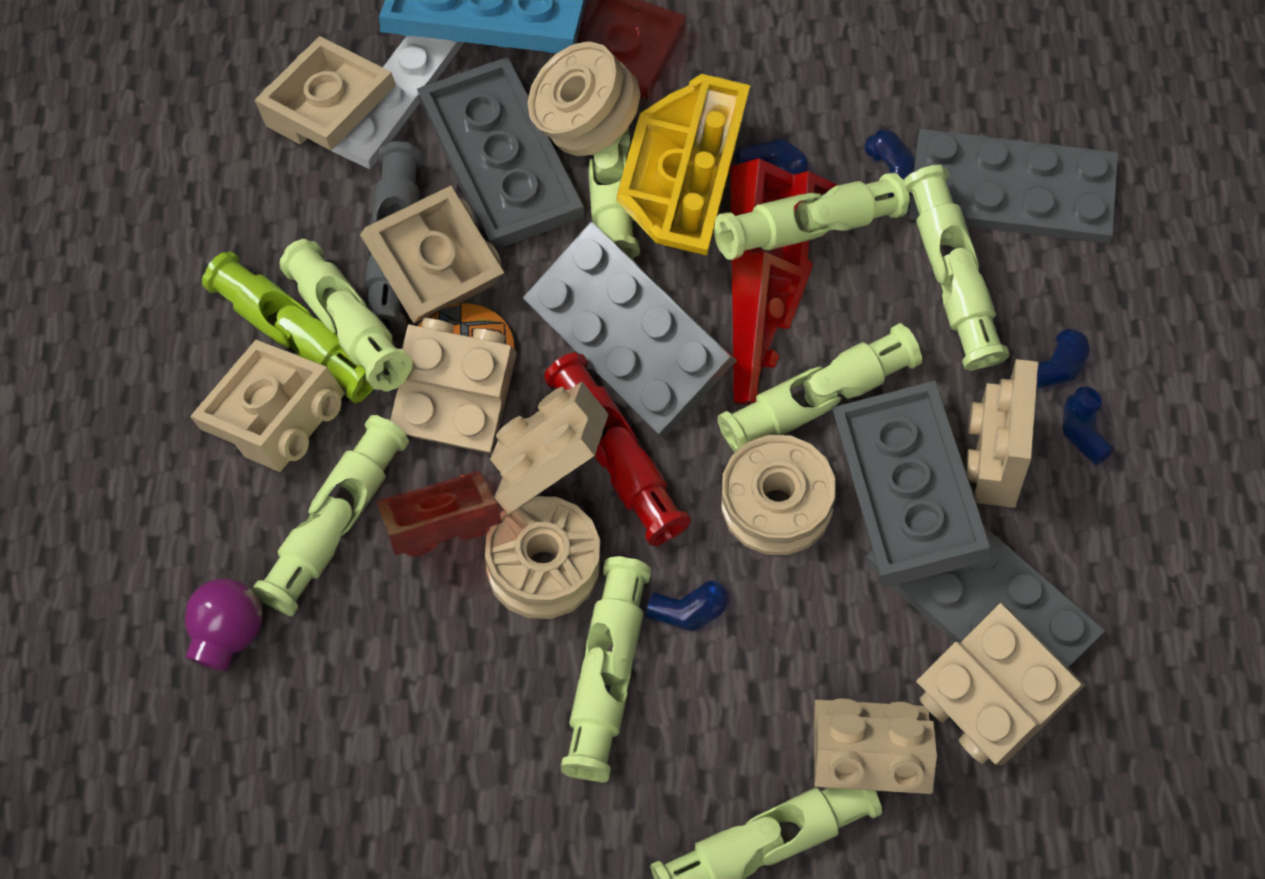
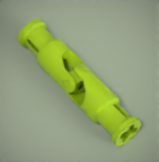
[202,251,384,403]

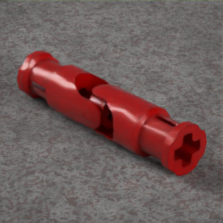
[544,352,691,546]

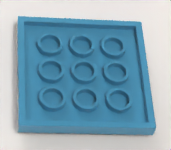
[379,0,587,53]

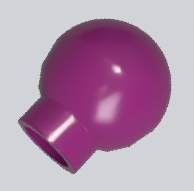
[184,578,263,672]

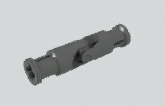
[364,141,423,336]

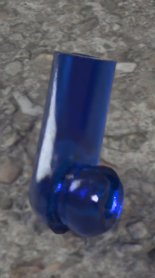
[865,130,915,196]
[735,139,808,175]
[1036,329,1090,389]
[1062,386,1115,467]
[646,580,728,631]

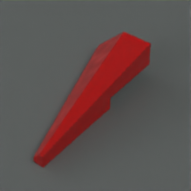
[730,159,838,405]

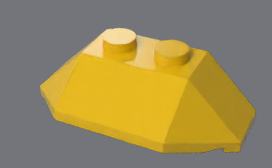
[616,74,750,256]

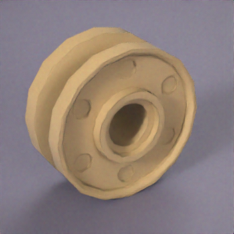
[527,41,640,156]
[722,435,835,555]
[485,496,600,619]

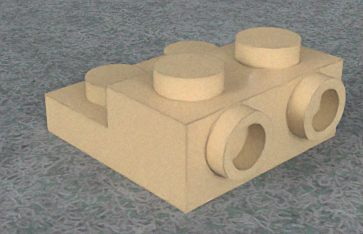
[255,36,396,151]
[360,186,504,323]
[390,318,517,454]
[190,340,345,472]
[965,359,1038,508]
[490,382,608,514]
[916,603,1085,765]
[814,698,937,794]

